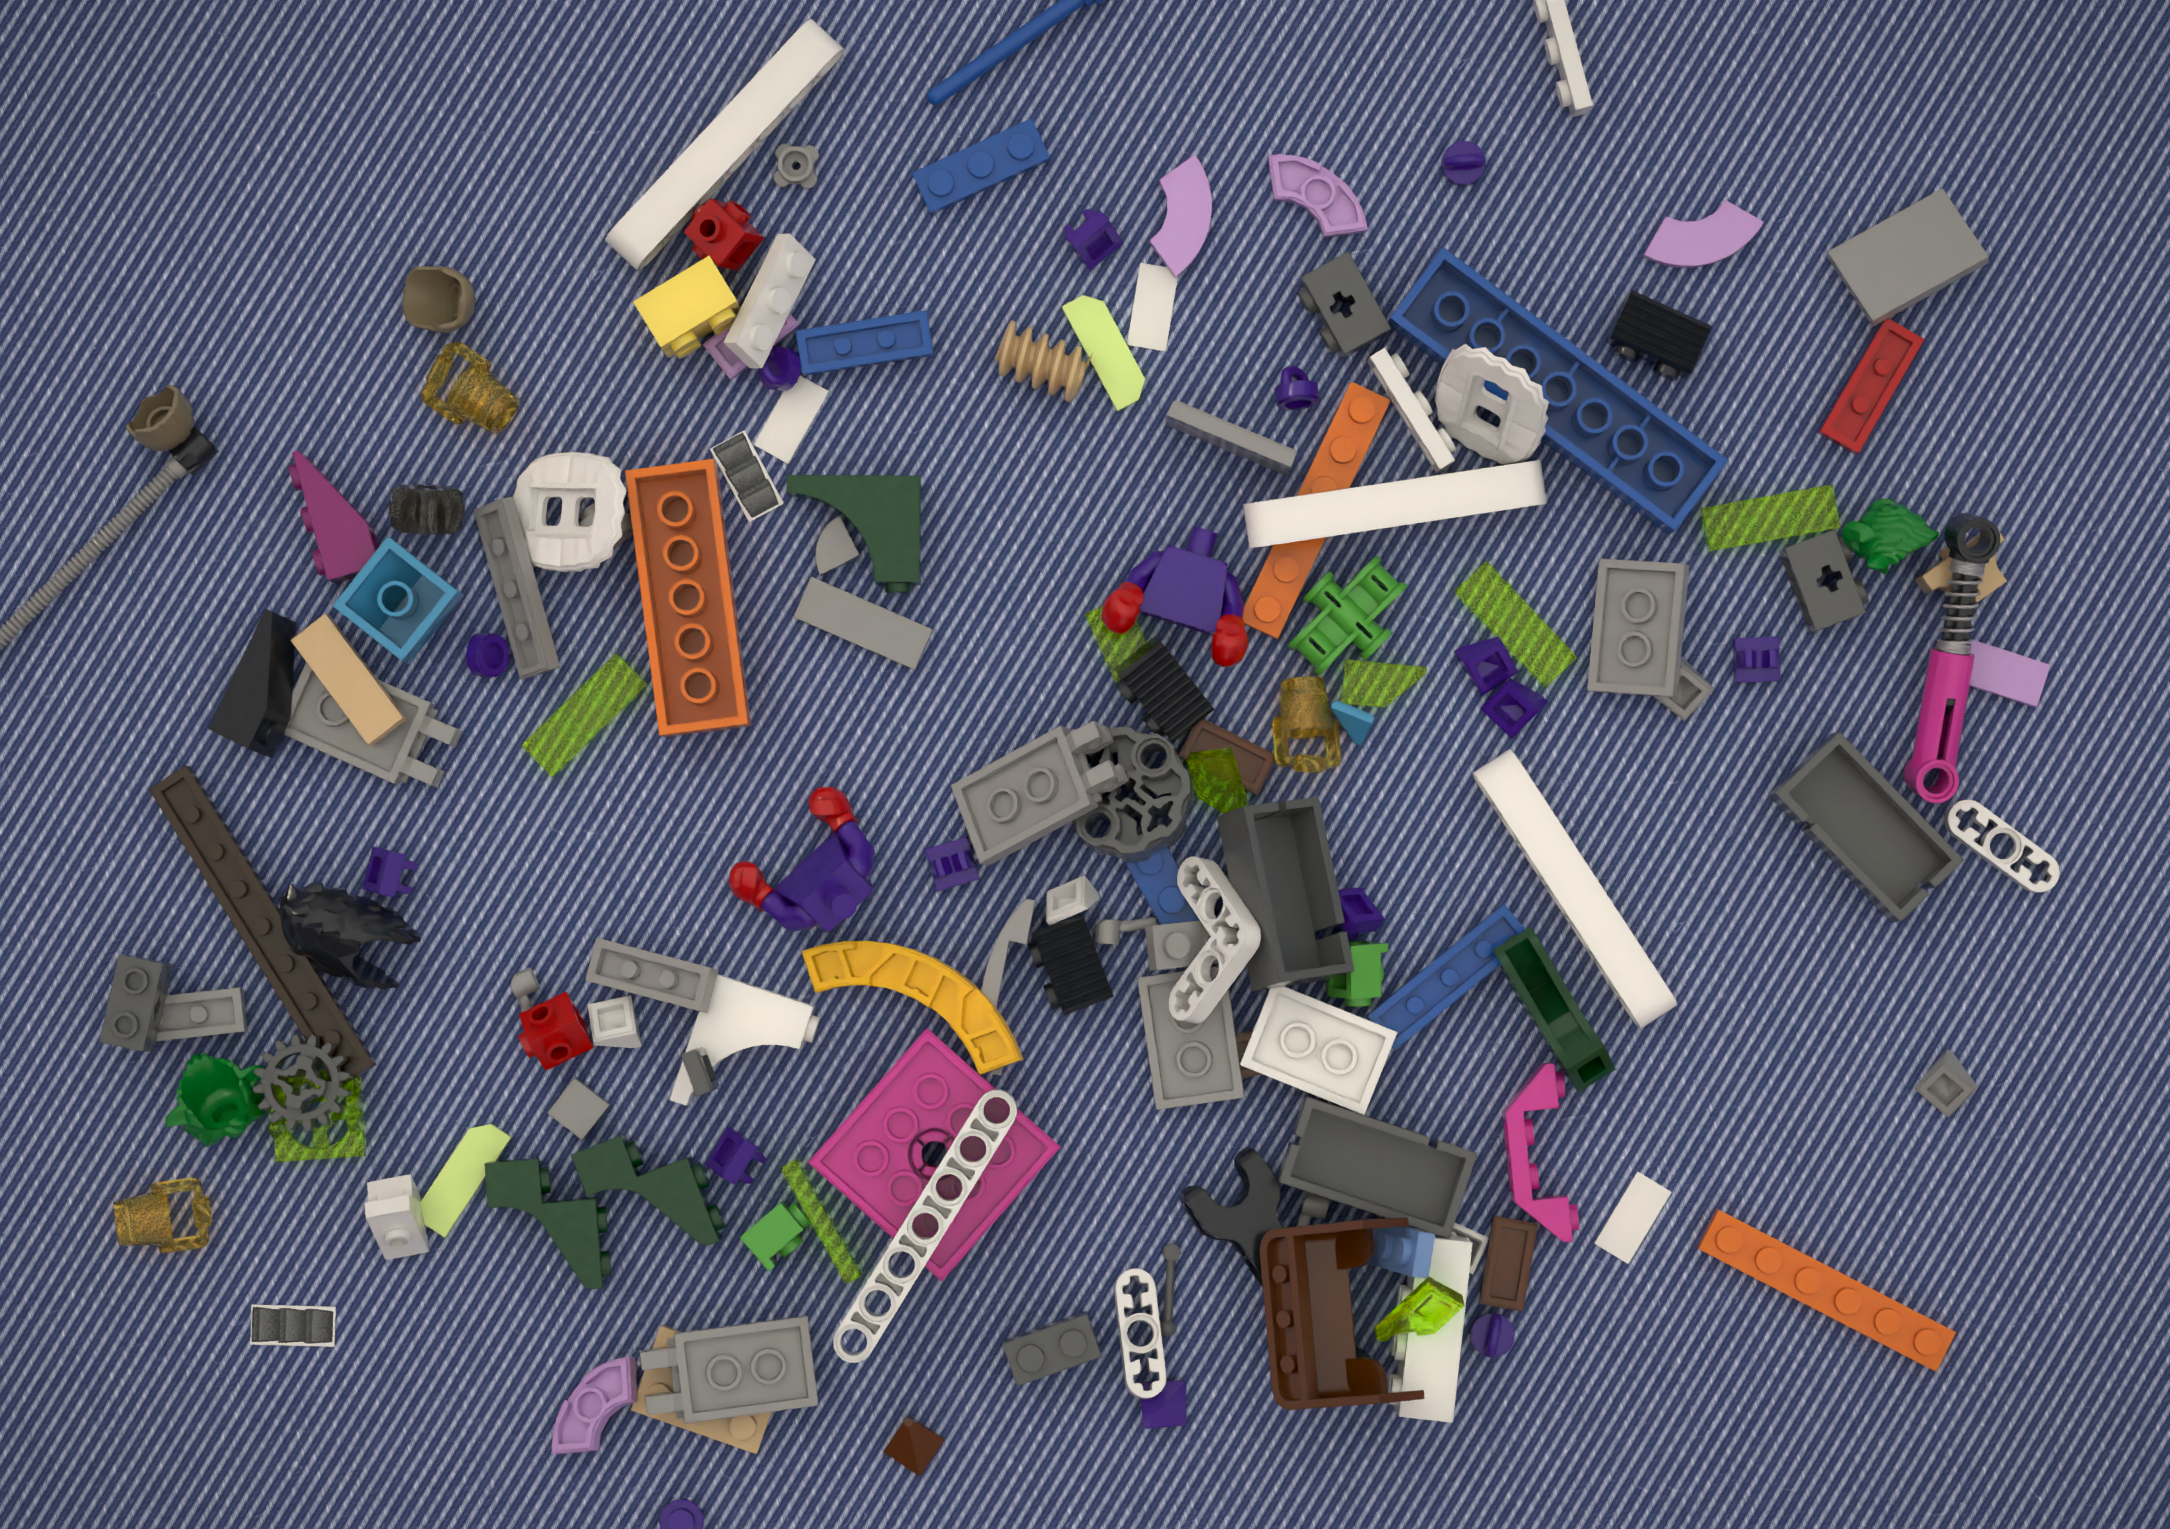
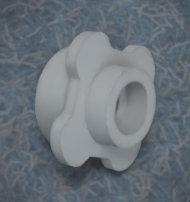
[774,144,819,189]

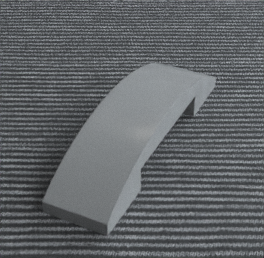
[982,899,1035,1076]

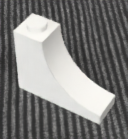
[669,974,820,1106]

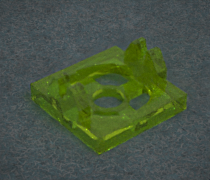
[268,1069,367,1162]

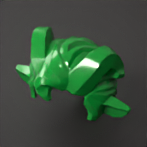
[1842,499,1939,574]
[165,1053,266,1147]

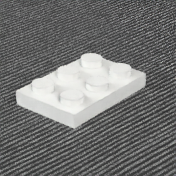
[1240,986,1397,1115]

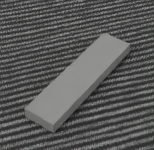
[474,497,560,680]

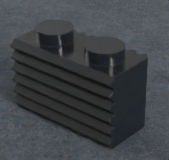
[1606,290,1712,381]
[1114,636,1215,743]
[1027,914,1114,1016]

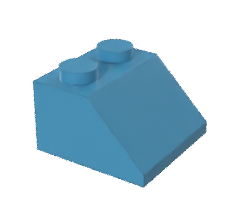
[333,536,464,664]

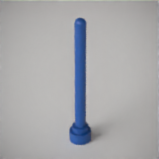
[927,0,1106,105]

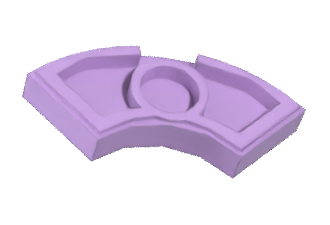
[1149,154,1212,279]
[1268,154,1368,238]
[1642,200,1764,268]
[552,1357,638,1454]

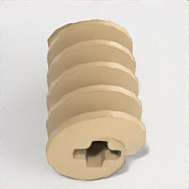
[994,320,1093,403]

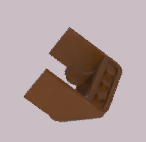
[1260,1217,1425,1410]

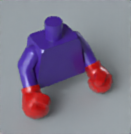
[1102,526,1249,667]
[728,787,875,933]

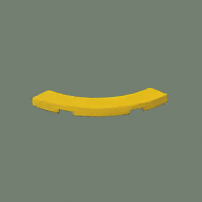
[801,941,1024,1075]

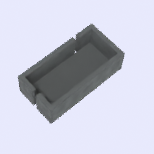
[1768,732,1964,923]
[1217,796,1355,991]
[1277,1095,1477,1238]

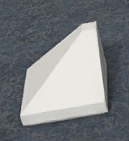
[1046,876,1099,926]
[588,995,642,1048]

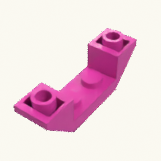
[1502,1062,1579,1242]

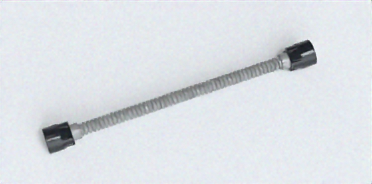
[0,426,219,650]

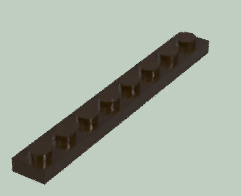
[149,765,377,1086]

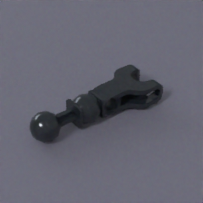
[1180,1147,1371,1358]

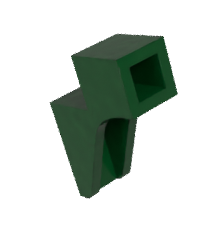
[1493,927,1616,1093]
[571,1134,726,1245]
[485,1157,611,1289]

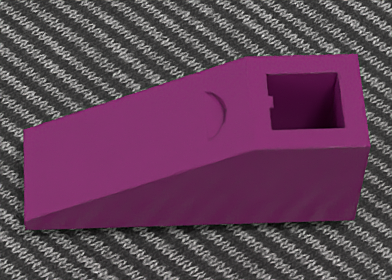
[289,451,379,584]

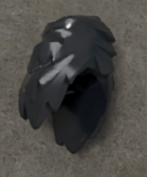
[280,883,422,990]

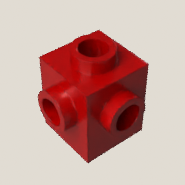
[684,198,765,271]
[518,991,594,1071]

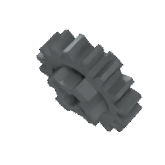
[253,1034,353,1131]

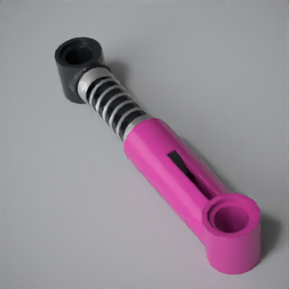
[1904,513,2000,803]

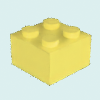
[633,256,741,359]

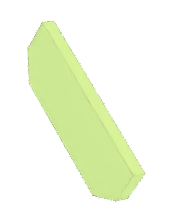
[1062,295,1145,412]
[420,1124,512,1238]

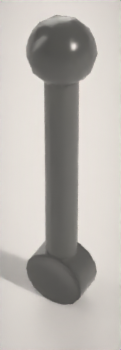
[1160,1243,1181,1337]

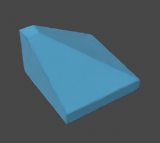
[1328,700,1374,746]

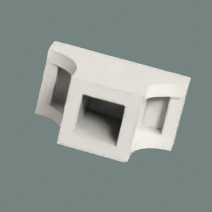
[365,1174,429,1260]

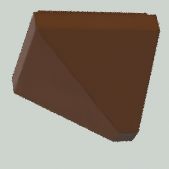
[883,1414,945,1476]

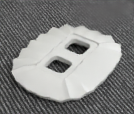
[1435,344,1549,465]
[513,452,627,573]

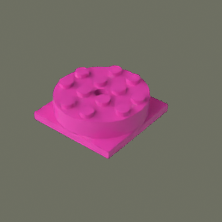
[808,1028,1061,1282]

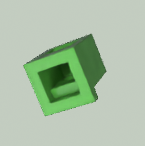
[1327,941,1388,1006]
[740,1200,812,1271]

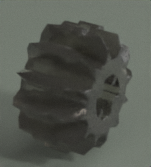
[388,483,465,535]

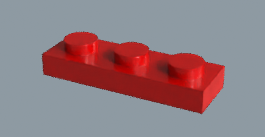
[1818,318,1925,455]

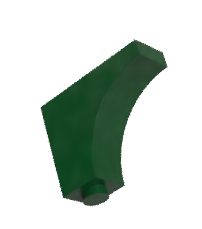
[787,475,921,593]

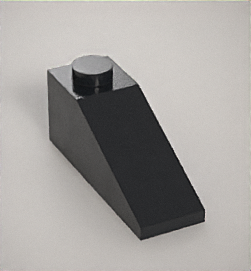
[208,609,296,758]

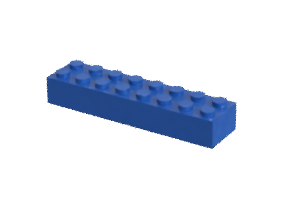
[1388,247,1728,535]

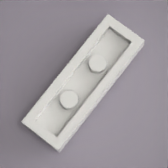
[1533,0,1593,118]
[723,233,816,368]
[1367,348,1456,474]

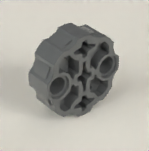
[1072,726,1195,863]

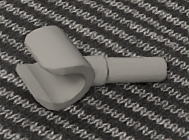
[1095,917,1157,945]
[511,968,540,1013]
[1296,1192,1329,1227]

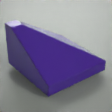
[1454,636,1519,695]
[1480,678,1548,739]
[1141,1380,1187,1429]

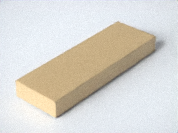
[291,613,406,746]

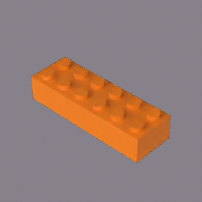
[625,459,751,738]

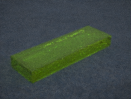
[1700,484,1841,552]
[1454,561,1578,688]
[521,653,648,777]
[781,1157,863,1283]

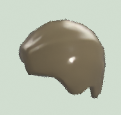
[402,266,476,333]
[126,385,194,451]

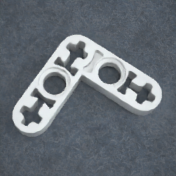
[1168,856,1261,1024]

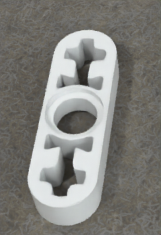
[1944,800,2060,892]
[1114,1268,1166,1399]

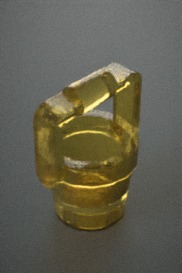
[422,341,520,434]
[1272,676,1341,773]
[113,1177,212,1253]

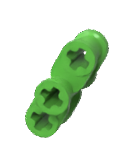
[1287,555,1408,677]

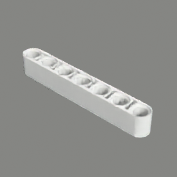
[605,19,845,271]
[1243,460,1547,548]
[1472,749,1677,1029]
[833,1089,1017,1363]

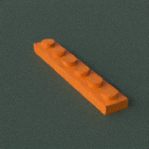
[1243,381,1391,640]
[1697,1209,1956,1372]

